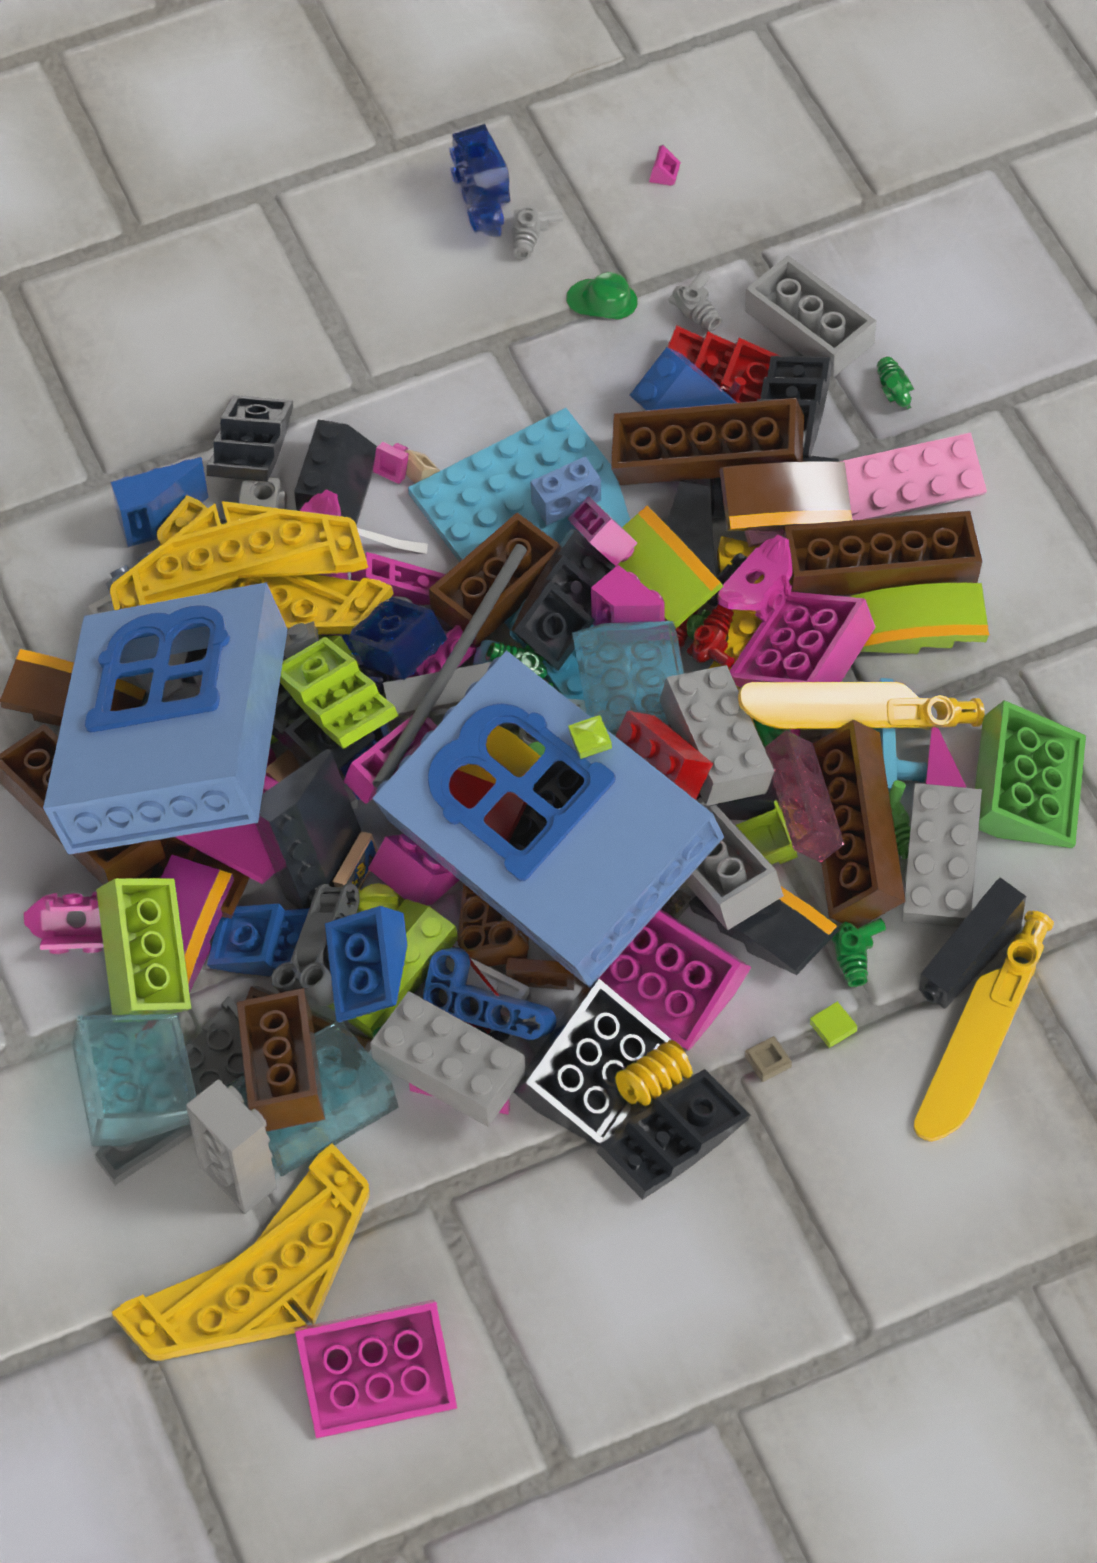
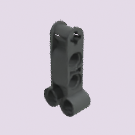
[271,884,359,1006]

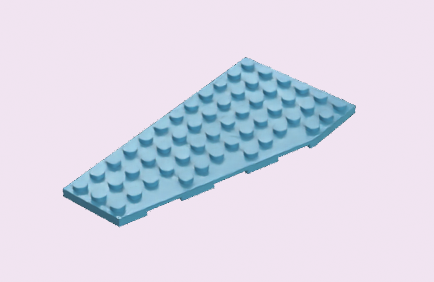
[408,408,677,736]

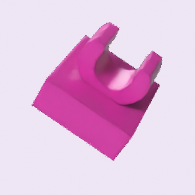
[373,442,409,484]

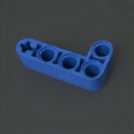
[423,947,557,1040]

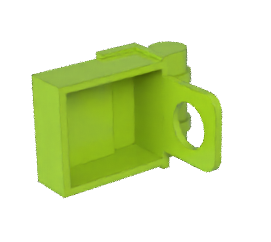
[735,800,813,865]

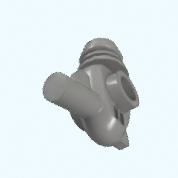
[512,206,563,259]
[669,270,722,331]

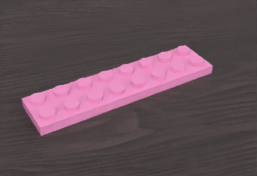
[745,433,987,547]

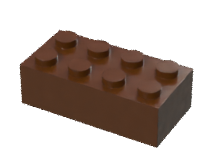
[429,512,560,646]
[237,988,325,1132]

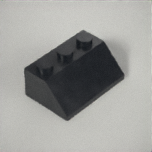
[294,419,377,524]

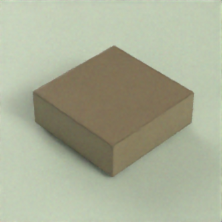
[745,1036,792,1083]

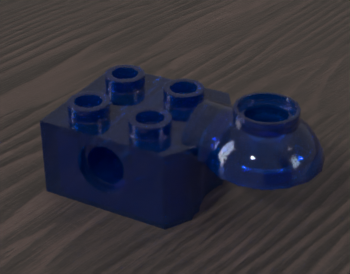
[449,124,511,238]
[342,597,448,680]

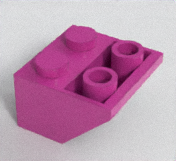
[591,565,665,643]
[368,833,459,905]

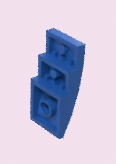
[207,903,310,976]

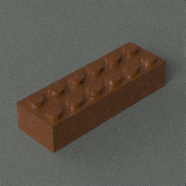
[611,398,804,486]
[782,511,983,596]
[805,720,905,928]
[0,724,166,885]

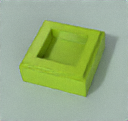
[810,1001,858,1048]

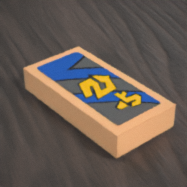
[333,832,378,904]

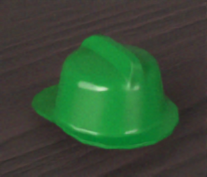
[566,272,638,319]

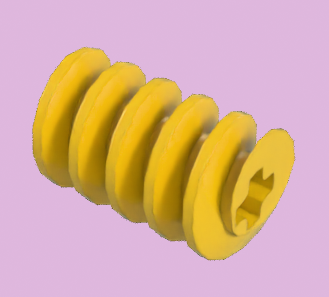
[615,1039,693,1106]

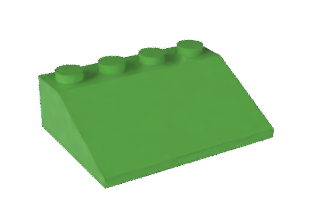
[975,700,1086,848]

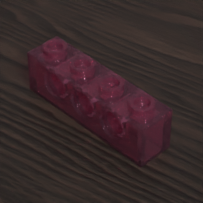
[764,730,844,863]

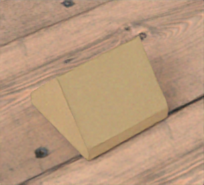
[405,450,440,484]

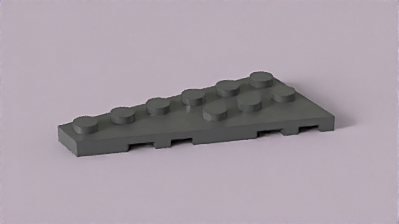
[95,996,247,1185]

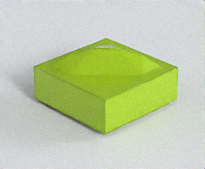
[568,715,612,759]

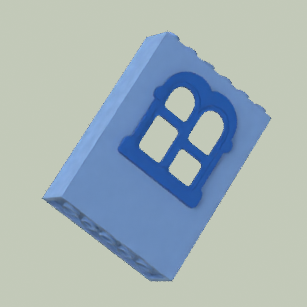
[43,582,288,855]
[372,650,724,988]

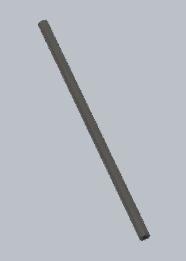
[373,544,527,788]

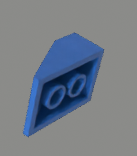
[629,347,737,411]
[325,906,407,1022]

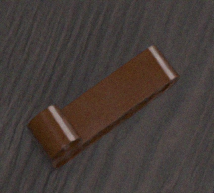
[457,883,529,967]

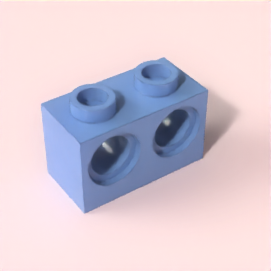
[531,456,601,525]

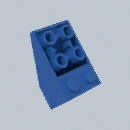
[111,457,209,547]

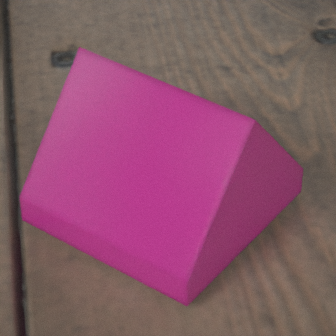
[649,145,681,186]

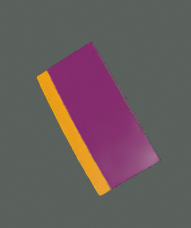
[161,855,234,993]

